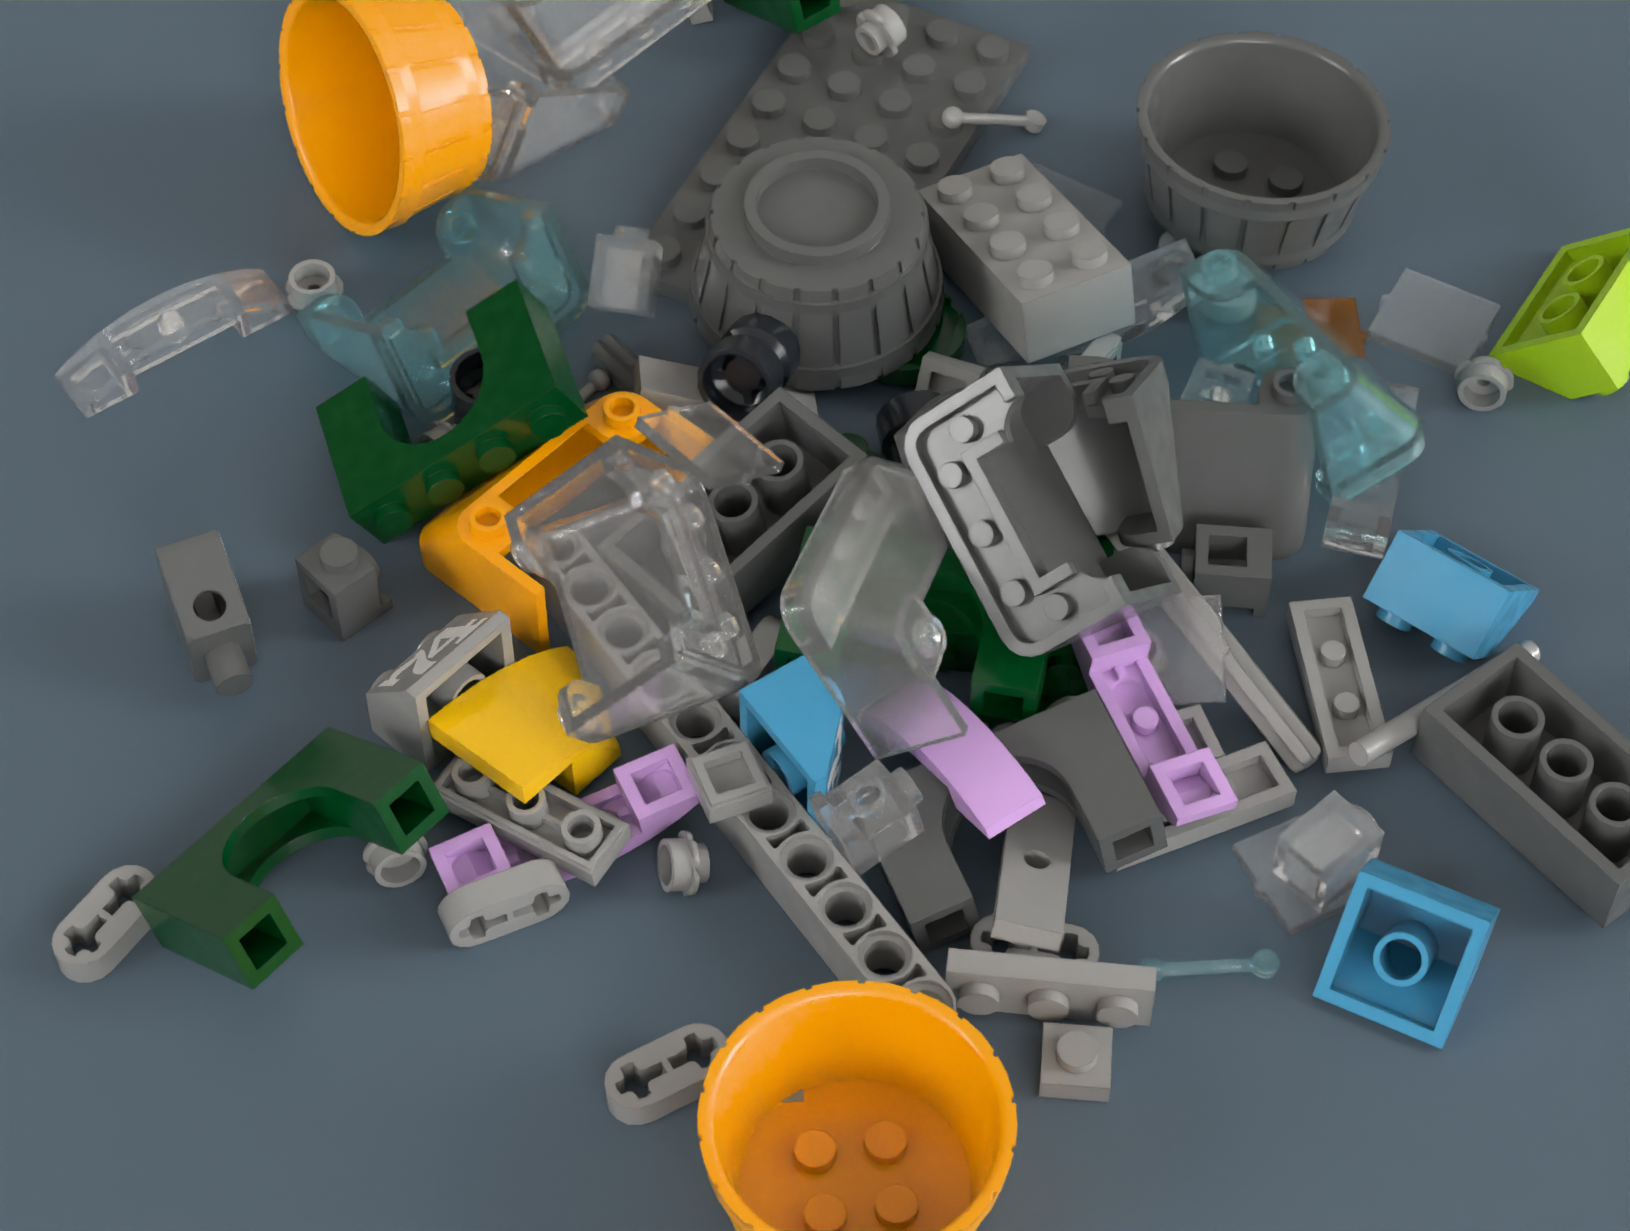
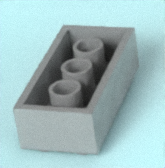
[919,153,1136,364]

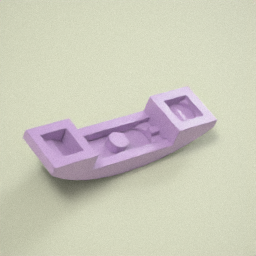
[1072,615,1238,827]
[858,675,1045,839]
[428,743,700,894]

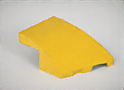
[427,646,621,804]

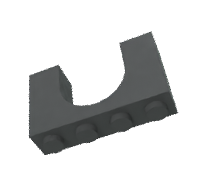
[850,689,1168,954]

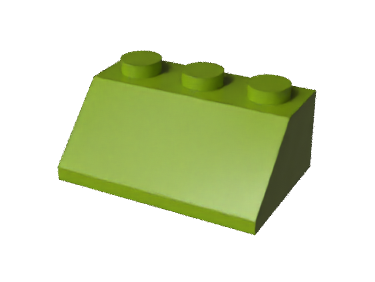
[1488,228,1630,400]

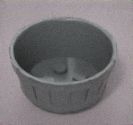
[1136,32,1391,271]
[688,137,945,391]

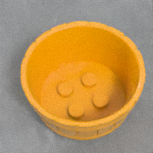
[279,0,492,236]
[697,980,1018,1231]

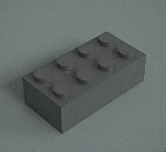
[598,387,877,659]
[1412,642,1630,929]

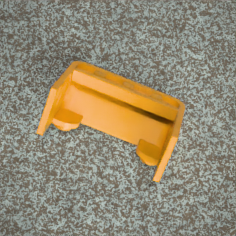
[419,391,712,653]

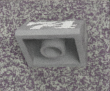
[366,610,515,773]

